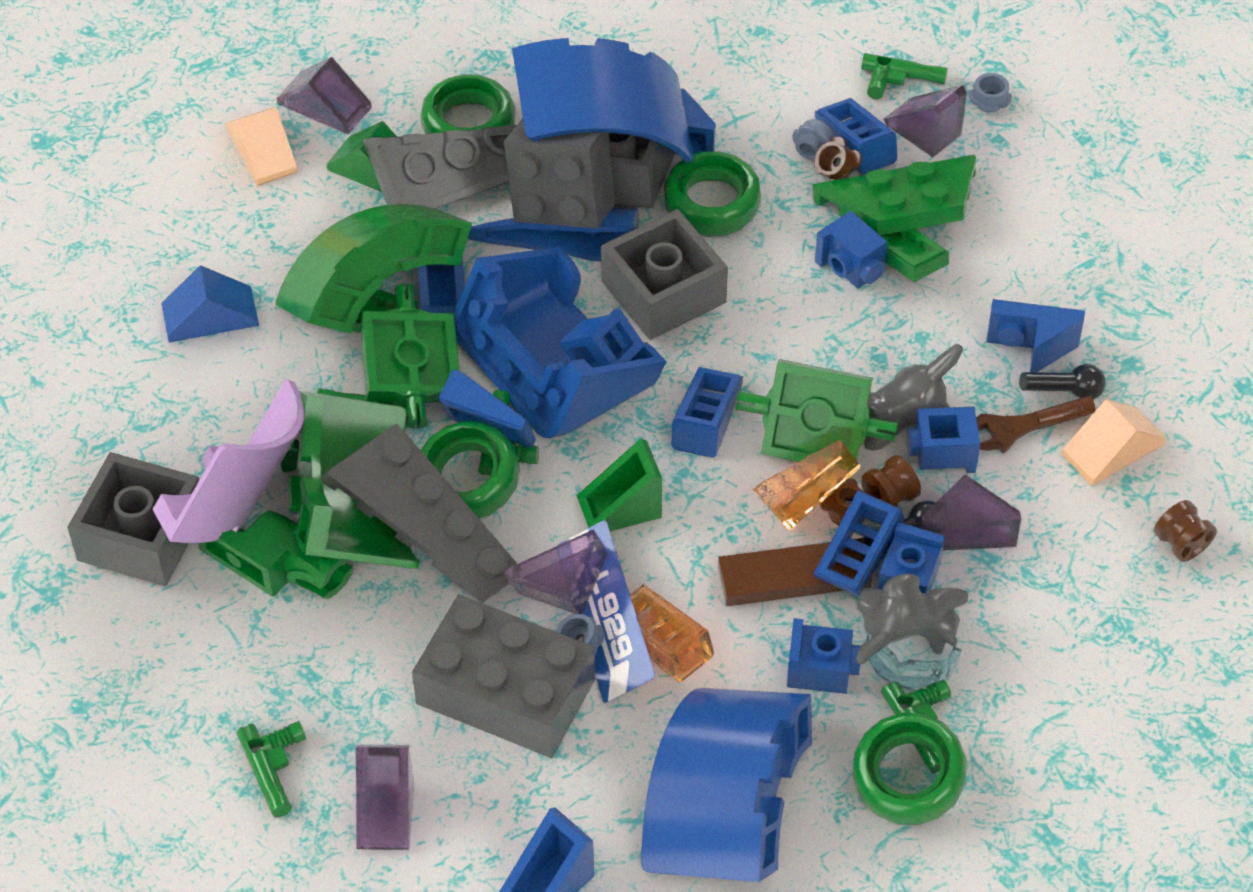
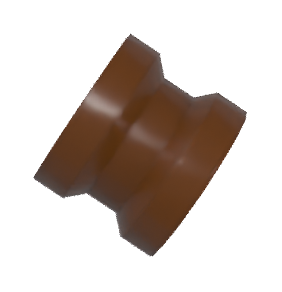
[861,455,921,507]
[1154,500,1217,562]

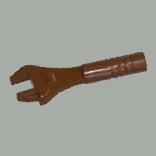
[976,396,1096,453]

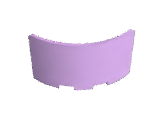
[153,380,304,543]

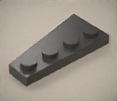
[363,125,517,209]
[321,423,523,603]

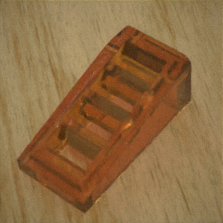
[753,440,861,530]
[630,584,714,682]

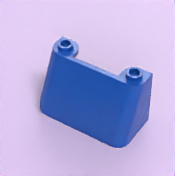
[454,247,667,439]

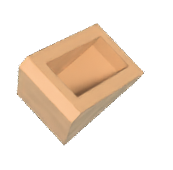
[226,107,298,186]
[1062,399,1167,486]

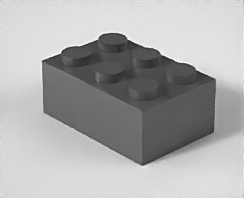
[412,594,596,758]

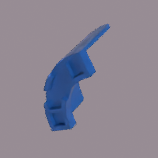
[512,38,694,163]
[641,688,812,882]

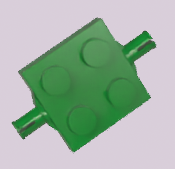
[359,284,460,429]
[735,359,898,473]

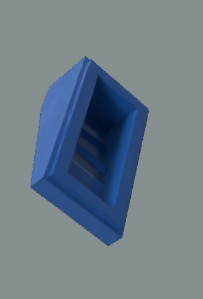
[814,98,897,174]
[671,367,743,458]
[438,369,536,448]
[814,490,904,597]

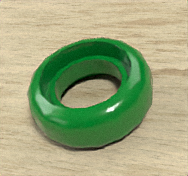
[421,74,516,134]
[664,151,761,237]
[421,421,520,519]
[852,713,967,825]

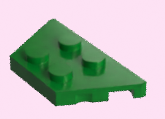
[812,154,976,236]

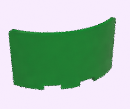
[276,204,472,334]
[288,391,420,569]

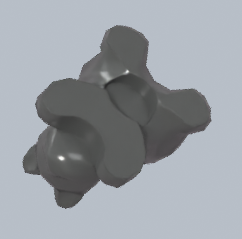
[864,344,963,451]
[856,574,968,664]

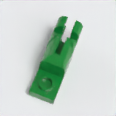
[198,510,353,599]

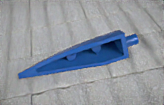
[468,208,639,261]

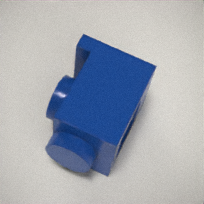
[815,211,887,289]
[559,308,645,368]
[907,406,980,473]
[877,522,945,593]
[787,618,861,694]

